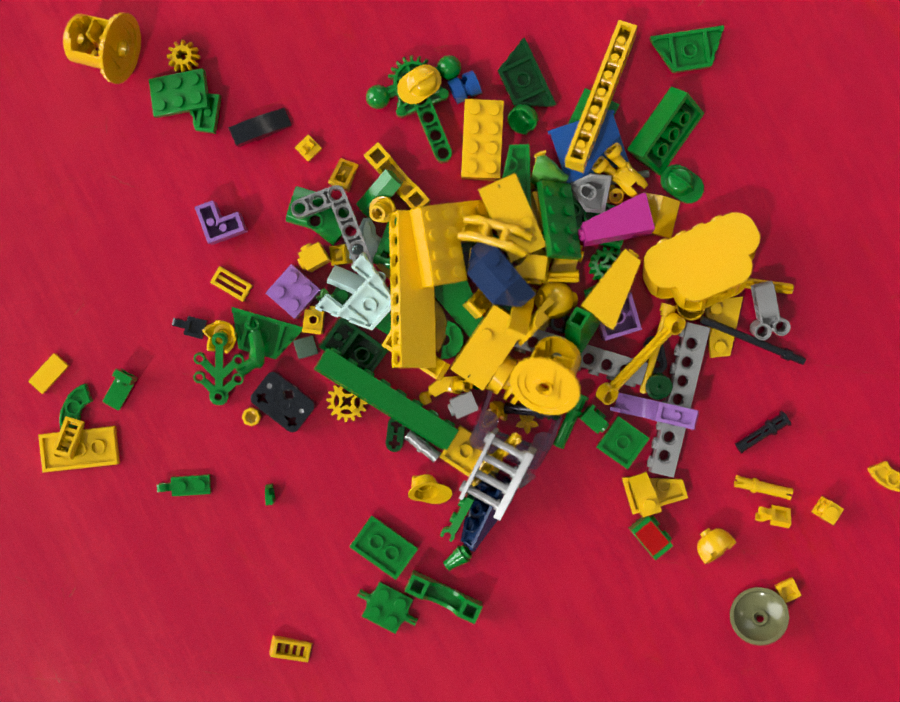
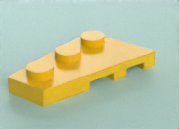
[705,297,743,358]

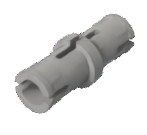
[404,430,441,463]

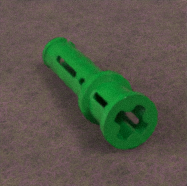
[553,393,589,449]

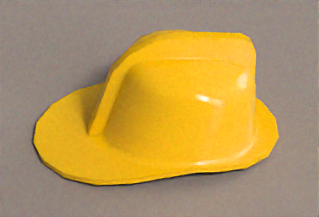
[397,64,441,104]
[408,474,452,504]

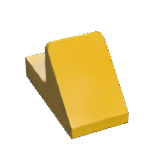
[463,288,492,319]

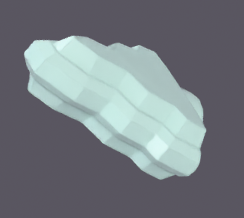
[349,218,388,262]

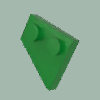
[190,93,222,134]

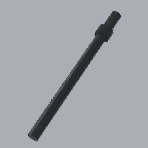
[700,316,806,365]

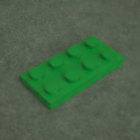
[537,180,582,260]

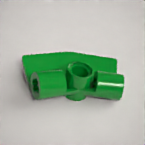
[286,186,356,246]

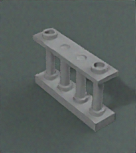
[459,428,537,521]

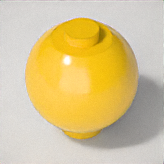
[534,282,578,319]

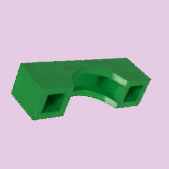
[405,570,483,624]

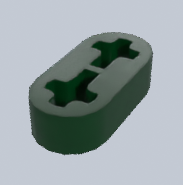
[386,418,405,452]

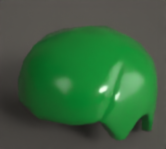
[507,104,539,135]

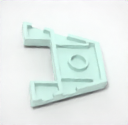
[315,253,397,330]

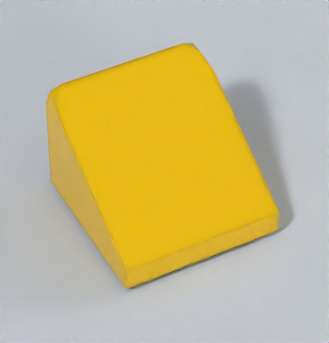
[329,244,353,266]

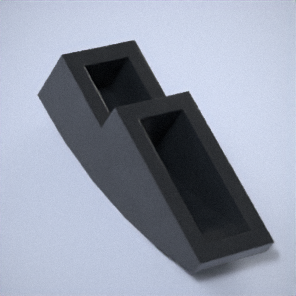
[229,108,292,148]

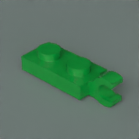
[157,474,211,497]
[440,493,475,542]

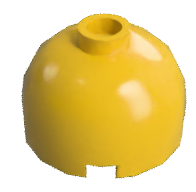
[697,528,737,564]

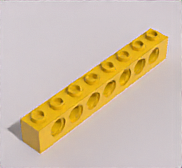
[565,20,637,173]

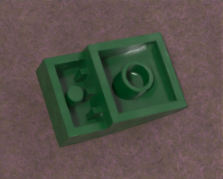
[318,317,389,372]

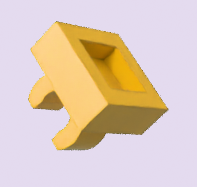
[295,134,322,162]

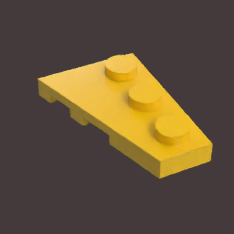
[621,477,688,514]

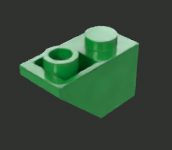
[565,307,600,354]

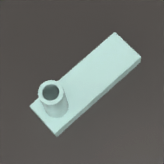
[327,265,386,294]

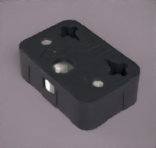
[251,371,316,432]

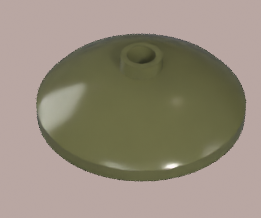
[730,587,789,646]

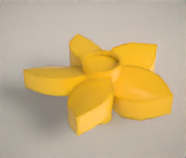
[516,415,539,434]

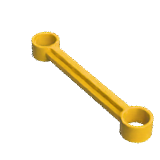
[596,313,686,405]

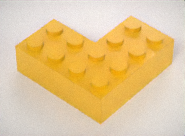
[409,200,493,288]

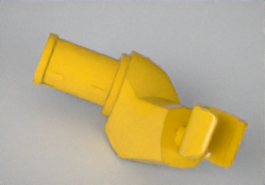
[419,376,473,405]

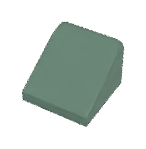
[293,335,318,359]

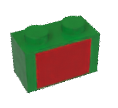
[629,515,673,560]

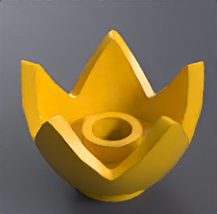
[202,320,237,354]

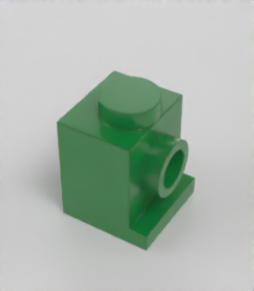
[578,404,610,434]

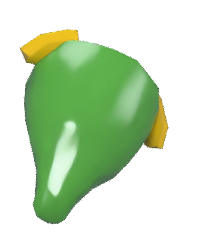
[530,150,569,190]

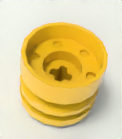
[486,355,518,405]

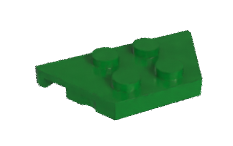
[649,25,724,73]
[231,307,303,359]

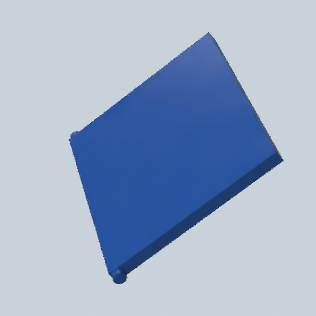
[547,109,628,184]

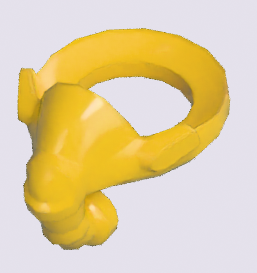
[479,401,507,428]

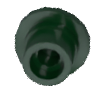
[645,372,673,400]

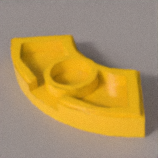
[867,461,900,492]

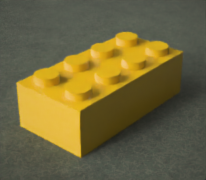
[461,99,504,181]

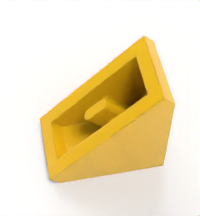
[328,158,358,193]

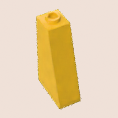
[580,249,641,330]

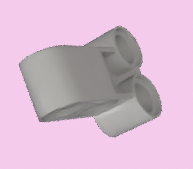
[750,280,791,340]

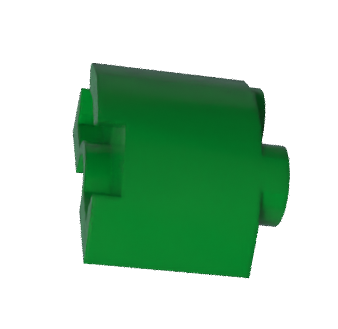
[440,321,464,359]

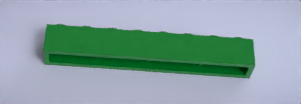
[314,348,459,450]

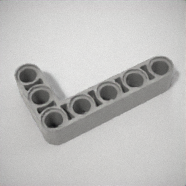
[291,185,374,277]

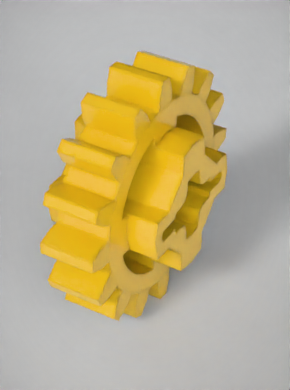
[326,385,368,422]

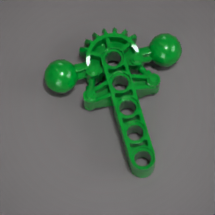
[366,55,462,163]

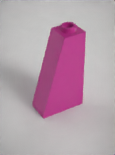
[578,193,655,247]

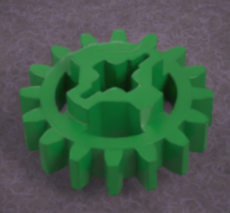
[588,247,621,280]

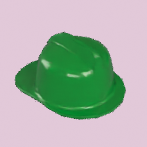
[661,165,704,203]

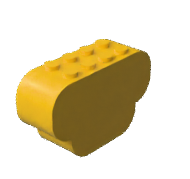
[643,213,760,312]

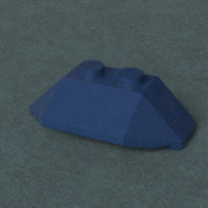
[467,242,537,307]

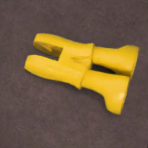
[592,142,648,198]

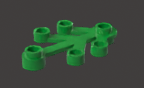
[193,331,245,405]

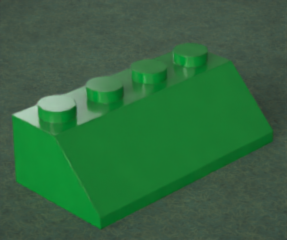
[627,87,705,176]

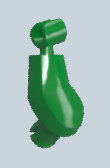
[235,320,265,378]

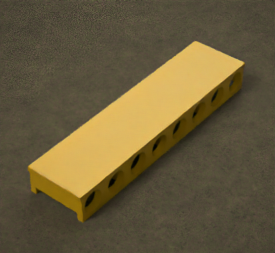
[389,210,436,368]

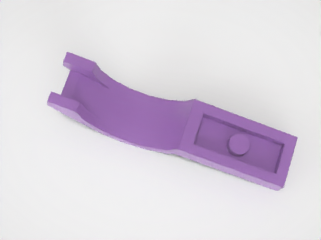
[610,393,700,430]

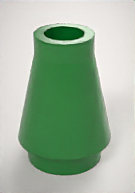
[443,544,473,571]

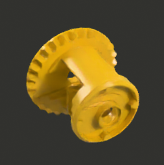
[63,13,141,84]
[510,336,581,415]

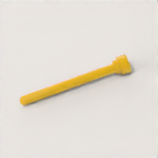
[640,303,676,394]

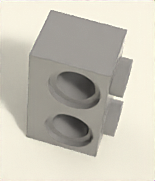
[448,391,479,419]

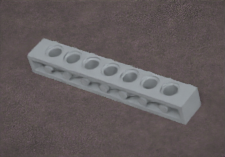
[647,322,710,478]
[514,330,648,387]

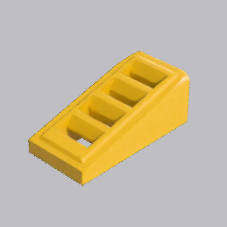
[52,416,85,460]
[269,635,312,662]

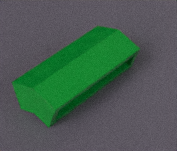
[356,169,403,220]

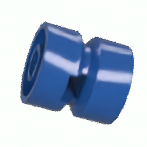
[447,70,482,104]

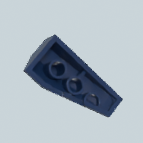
[461,471,519,551]

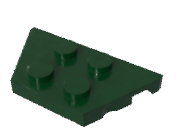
[497,38,556,107]

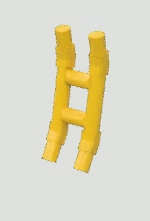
[457,215,533,257]

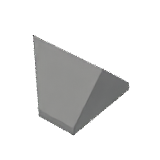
[569,173,612,213]

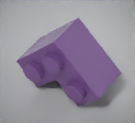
[195,200,248,245]

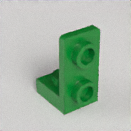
[103,368,138,410]

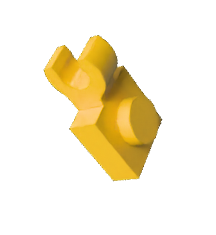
[755,505,791,528]

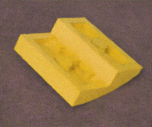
[518,297,555,346]

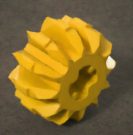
[167,40,201,72]

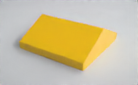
[643,192,680,239]

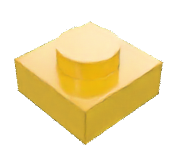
[774,577,801,603]

